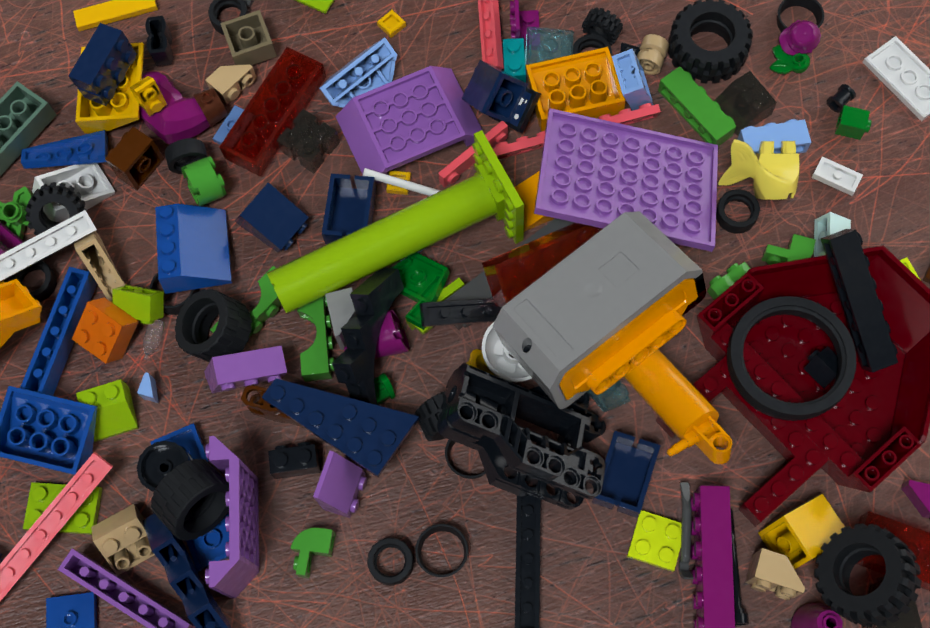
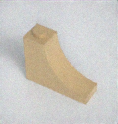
[74,231,126,303]

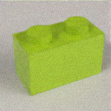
[112,285,164,324]

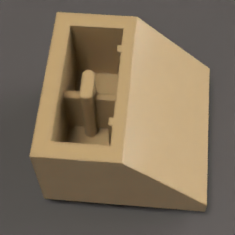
[91,504,154,576]
[745,548,805,600]

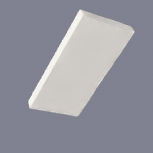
[863,36,930,122]

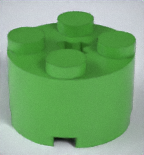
[181,156,227,207]

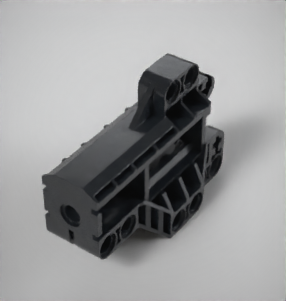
[437,363,606,510]

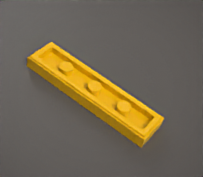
[73,0,158,31]

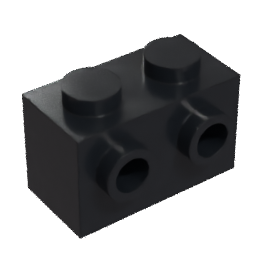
[268,442,321,479]

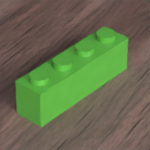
[658,66,736,147]

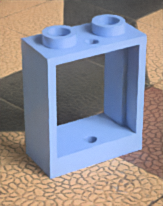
[611,49,654,111]

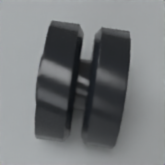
[137,441,193,492]

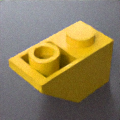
[130,76,167,116]

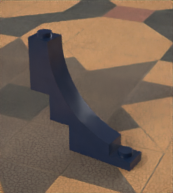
[142,514,231,628]

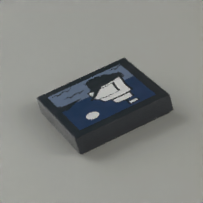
[489,87,541,134]

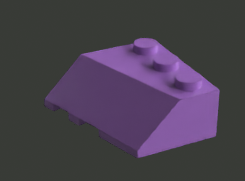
[204,346,287,394]

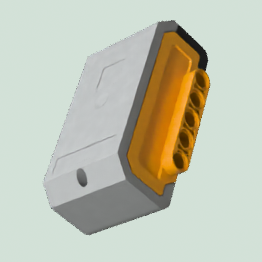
[493,211,706,409]

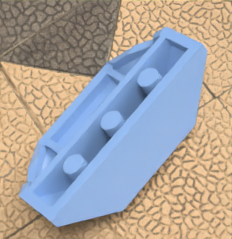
[319,37,397,108]

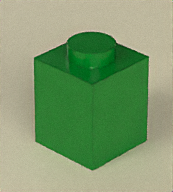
[835,105,872,140]

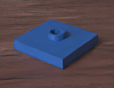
[46,592,97,628]

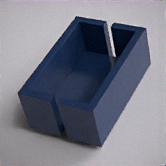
[68,23,137,106]
[322,173,377,244]
[592,431,661,518]

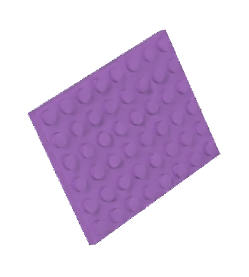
[534,108,718,252]

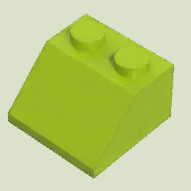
[76,379,139,442]

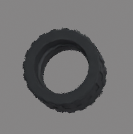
[175,289,252,362]
[151,459,229,541]

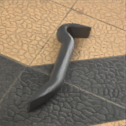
[679,482,694,579]

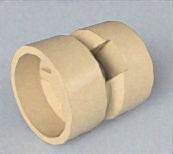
[637,34,669,75]

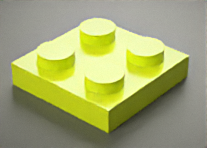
[627,510,682,572]

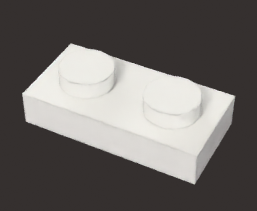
[811,156,863,196]

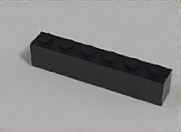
[821,229,898,373]

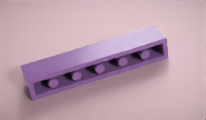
[57,549,196,628]

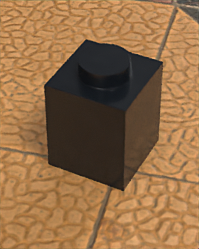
[803,346,838,389]

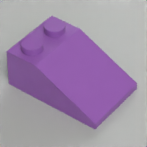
[313,451,367,518]

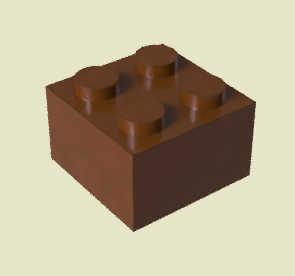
[105,127,164,191]

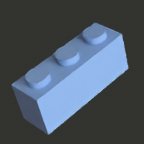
[737,119,811,155]

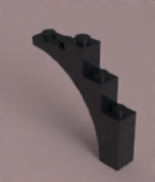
[332,268,404,405]

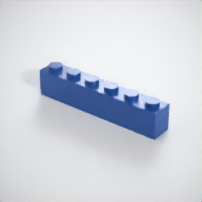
[20,267,97,396]

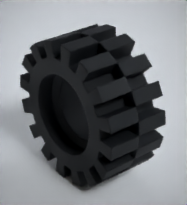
[582,7,623,45]

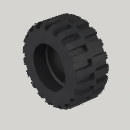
[668,0,753,83]
[814,523,922,627]

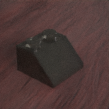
[714,71,777,136]

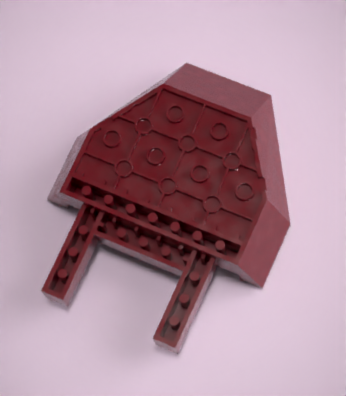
[656,245,930,527]

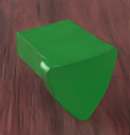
[374,373,396,405]

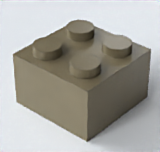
[220,10,277,65]

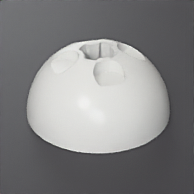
[482,321,532,382]

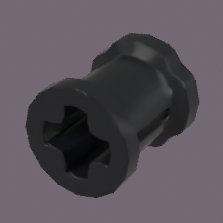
[827,84,856,113]

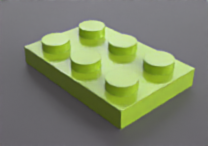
[23,482,103,535]

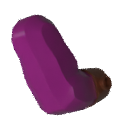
[140,72,228,144]

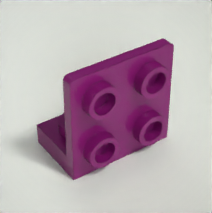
[510,0,541,51]

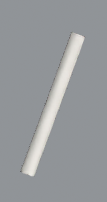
[362,168,441,196]

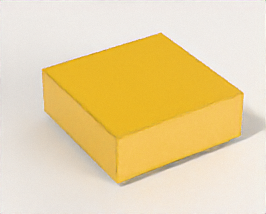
[377,10,406,38]
[386,170,411,195]

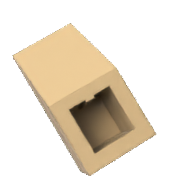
[205,64,257,105]

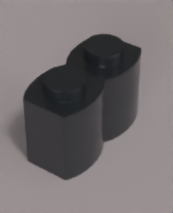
[145,16,174,67]

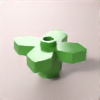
[0,187,34,240]

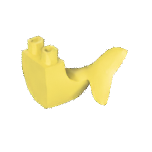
[718,139,800,200]

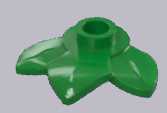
[770,45,810,74]

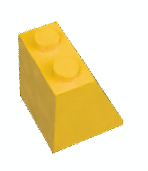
[758,494,845,569]

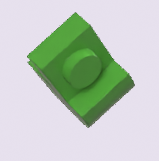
[761,234,816,265]
[291,528,336,578]

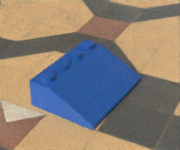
[155,204,232,294]
[0,386,97,475]

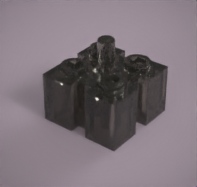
[277,109,340,174]

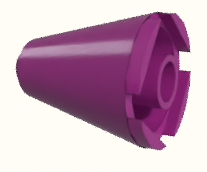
[344,310,410,358]
[790,603,843,628]

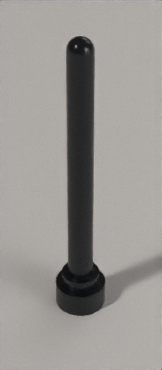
[731,509,749,626]

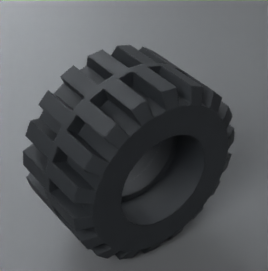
[25,182,86,236]
[415,390,447,441]

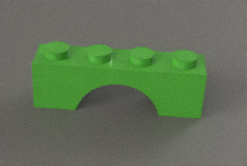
[210,266,282,344]
[297,296,334,382]

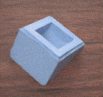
[137,372,159,403]

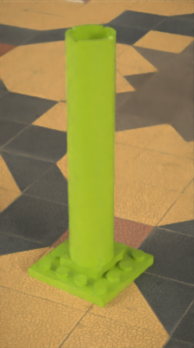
[267,130,524,314]

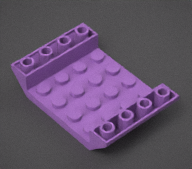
[335,66,484,185]
[205,436,259,598]

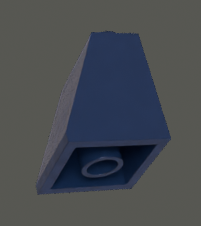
[462,60,528,123]
[235,182,309,253]

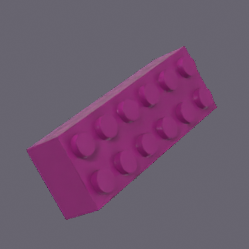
[691,486,735,628]

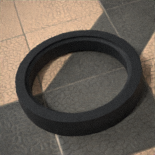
[727,296,856,421]

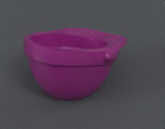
[779,20,821,55]

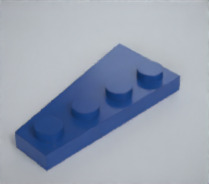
[21,130,108,169]

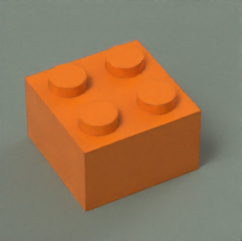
[72,297,139,364]

